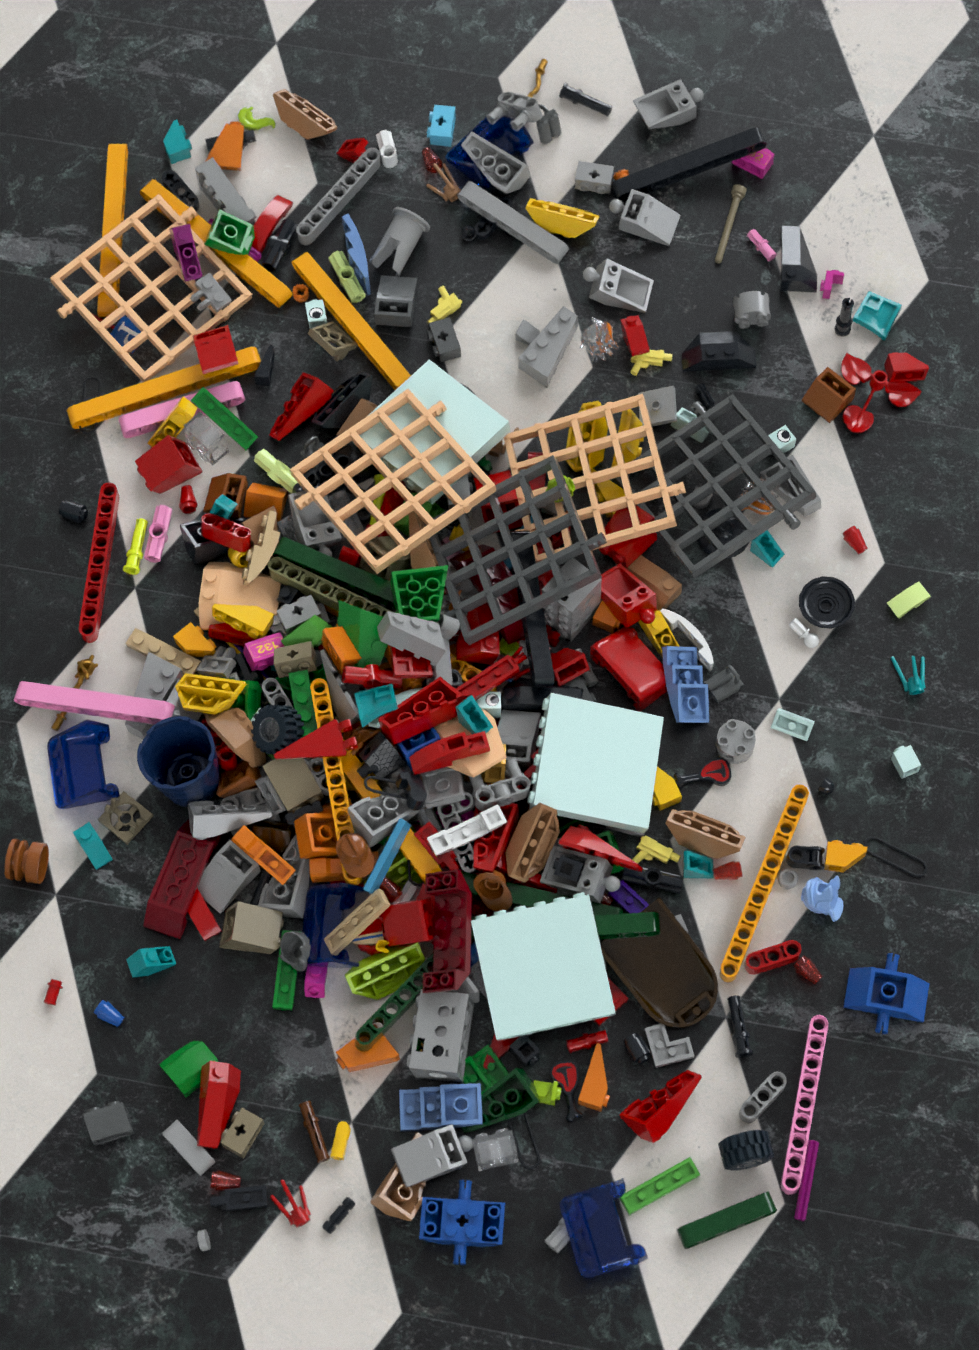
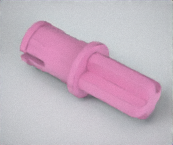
[747,229,777,262]

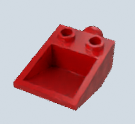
[193,325,239,374]
[601,563,657,628]

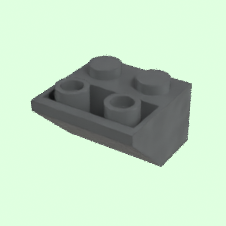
[83,1101,134,1145]

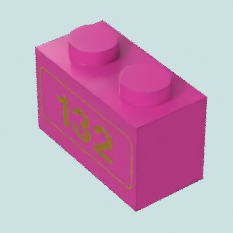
[732,148,774,179]
[243,632,285,672]

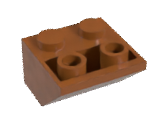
[802,367,856,423]
[203,473,248,518]

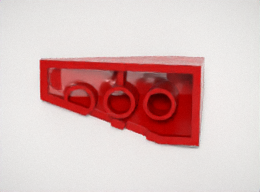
[558,825,643,872]
[619,1070,702,1144]

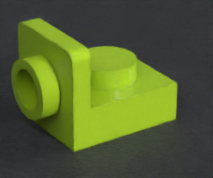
[533,1080,561,1105]

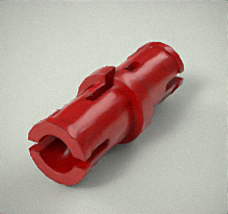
[566,1030,608,1053]

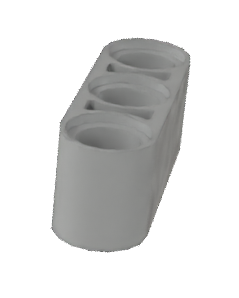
[740,1072,787,1123]
[162,1120,215,1176]

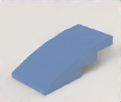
[342,214,371,296]
[662,646,709,723]
[399,1083,482,1132]

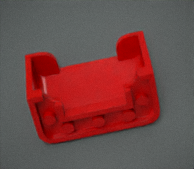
[590,627,667,712]

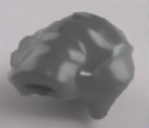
[279,931,311,971]

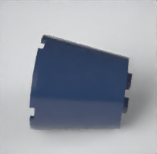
[137,716,221,807]

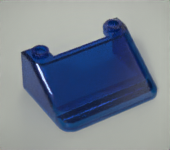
[445,116,534,188]
[47,720,120,809]
[560,1178,648,1278]

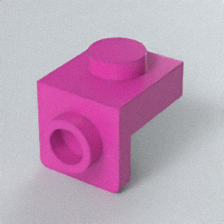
[820,270,844,299]
[304,966,328,998]

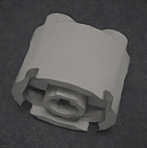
[733,291,771,328]
[716,719,756,764]

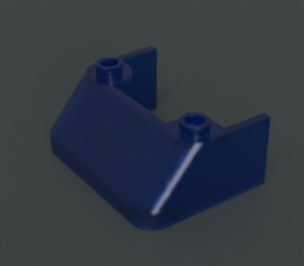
[302,882,367,969]

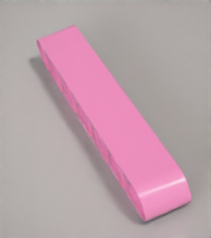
[118,381,245,438]

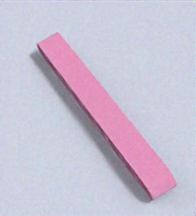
[14,681,175,724]
[781,1015,828,1195]

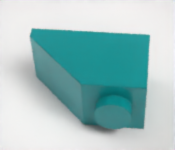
[73,822,113,870]

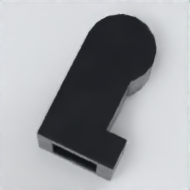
[395,771,427,810]

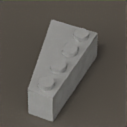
[195,157,256,226]
[518,306,578,388]
[125,652,183,739]

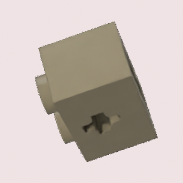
[274,641,317,678]
[221,1108,265,1159]

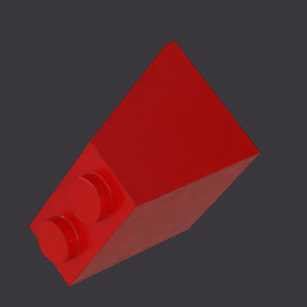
[135,435,203,494]
[474,470,523,533]
[599,505,657,568]
[379,897,434,947]

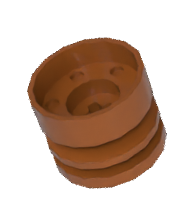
[5,839,49,884]

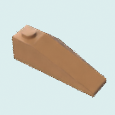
[409,511,439,569]
[614,555,682,610]
[370,1132,426,1221]

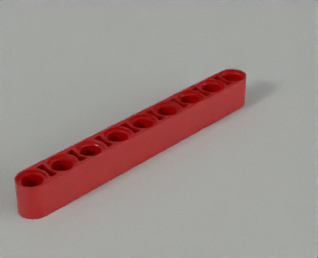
[79,482,120,643]

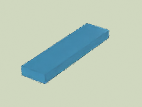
[363,818,411,894]

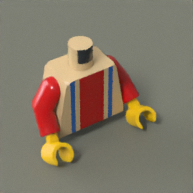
[353,917,389,956]

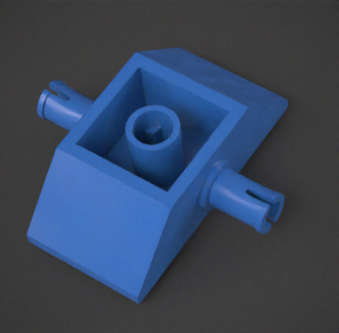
[843,953,929,1034]
[419,1180,505,1265]

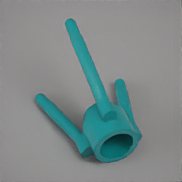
[891,656,926,695]

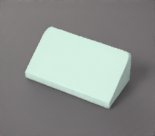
[671,408,709,443]
[771,708,815,741]

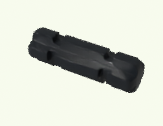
[695,383,715,410]
[285,800,323,825]
[322,1197,355,1234]

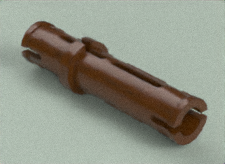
[299,1101,330,1163]

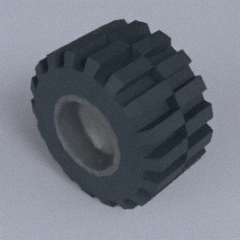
[251,705,304,754]
[718,1130,774,1171]

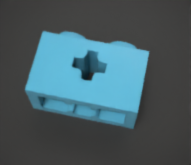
[427,105,456,147]

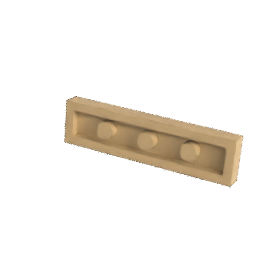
[126,628,201,675]
[324,889,390,956]

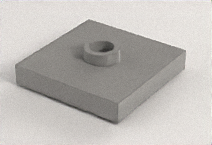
[638,386,677,427]
[421,767,465,809]

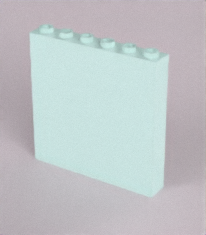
[352,360,510,504]
[528,693,664,833]
[471,892,616,1041]

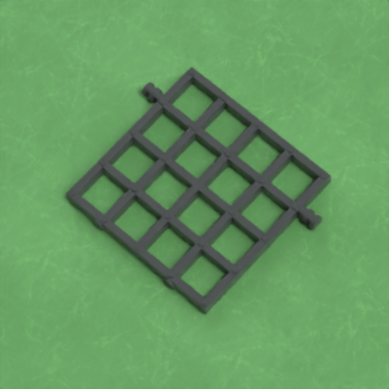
[614,394,817,579]
[424,455,607,645]

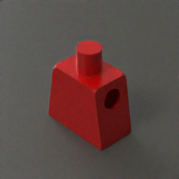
[551,648,590,687]

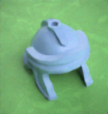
[801,875,844,922]

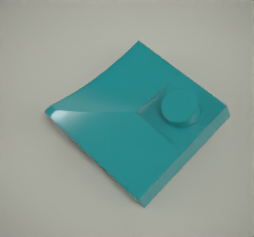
[853,291,902,341]
[354,683,398,727]

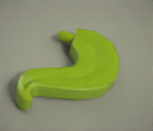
[238,106,276,130]

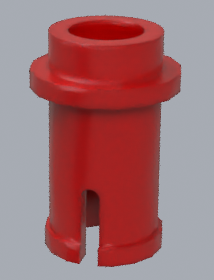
[43,979,63,1006]

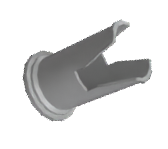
[370,207,430,277]

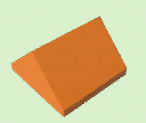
[244,483,289,524]
[322,626,361,675]

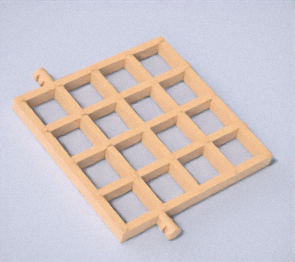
[50,194,252,382]
[290,389,496,574]
[504,393,686,563]

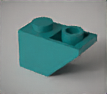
[163,120,192,164]
[126,946,176,977]

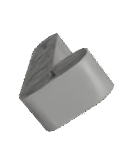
[426,614,460,686]
[437,792,479,874]

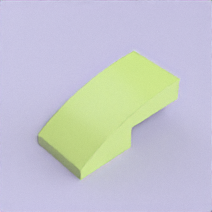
[887,582,931,619]

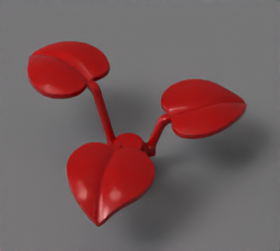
[841,353,921,433]

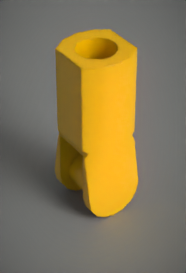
[330,1121,351,1161]

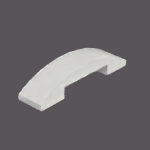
[660,609,714,672]
[427,804,507,856]

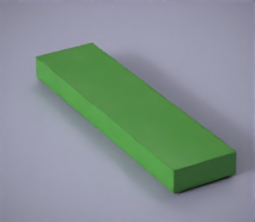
[619,1157,701,1216]

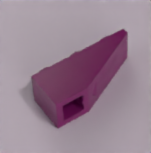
[169,224,203,282]

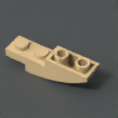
[242,511,280,585]

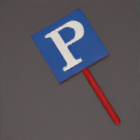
[91,313,141,354]

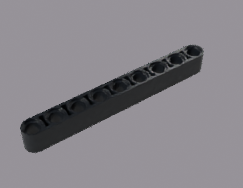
[611,127,767,202]
[510,530,554,687]

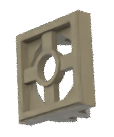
[308,321,358,362]
[98,791,153,845]

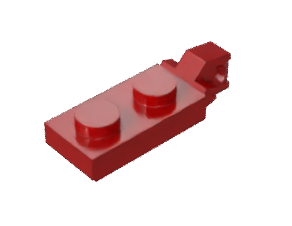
[414,821,460,870]

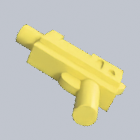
[427,286,462,324]
[630,350,673,376]
[632,836,681,864]

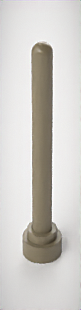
[715,185,747,264]

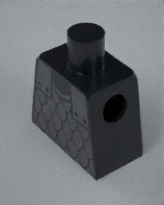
[356,731,407,780]

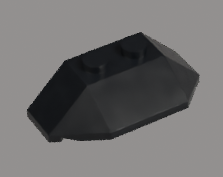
[682,331,756,372]
[311,371,373,428]

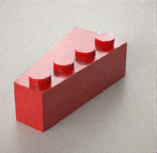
[378,677,465,745]

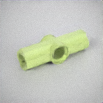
[328,251,366,303]
[254,449,298,494]

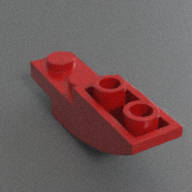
[409,731,490,775]

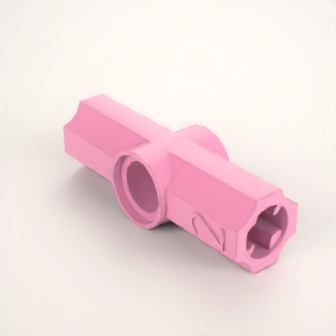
[144,505,173,563]

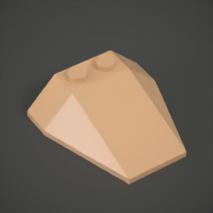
[199,562,281,630]
[434,709,507,778]

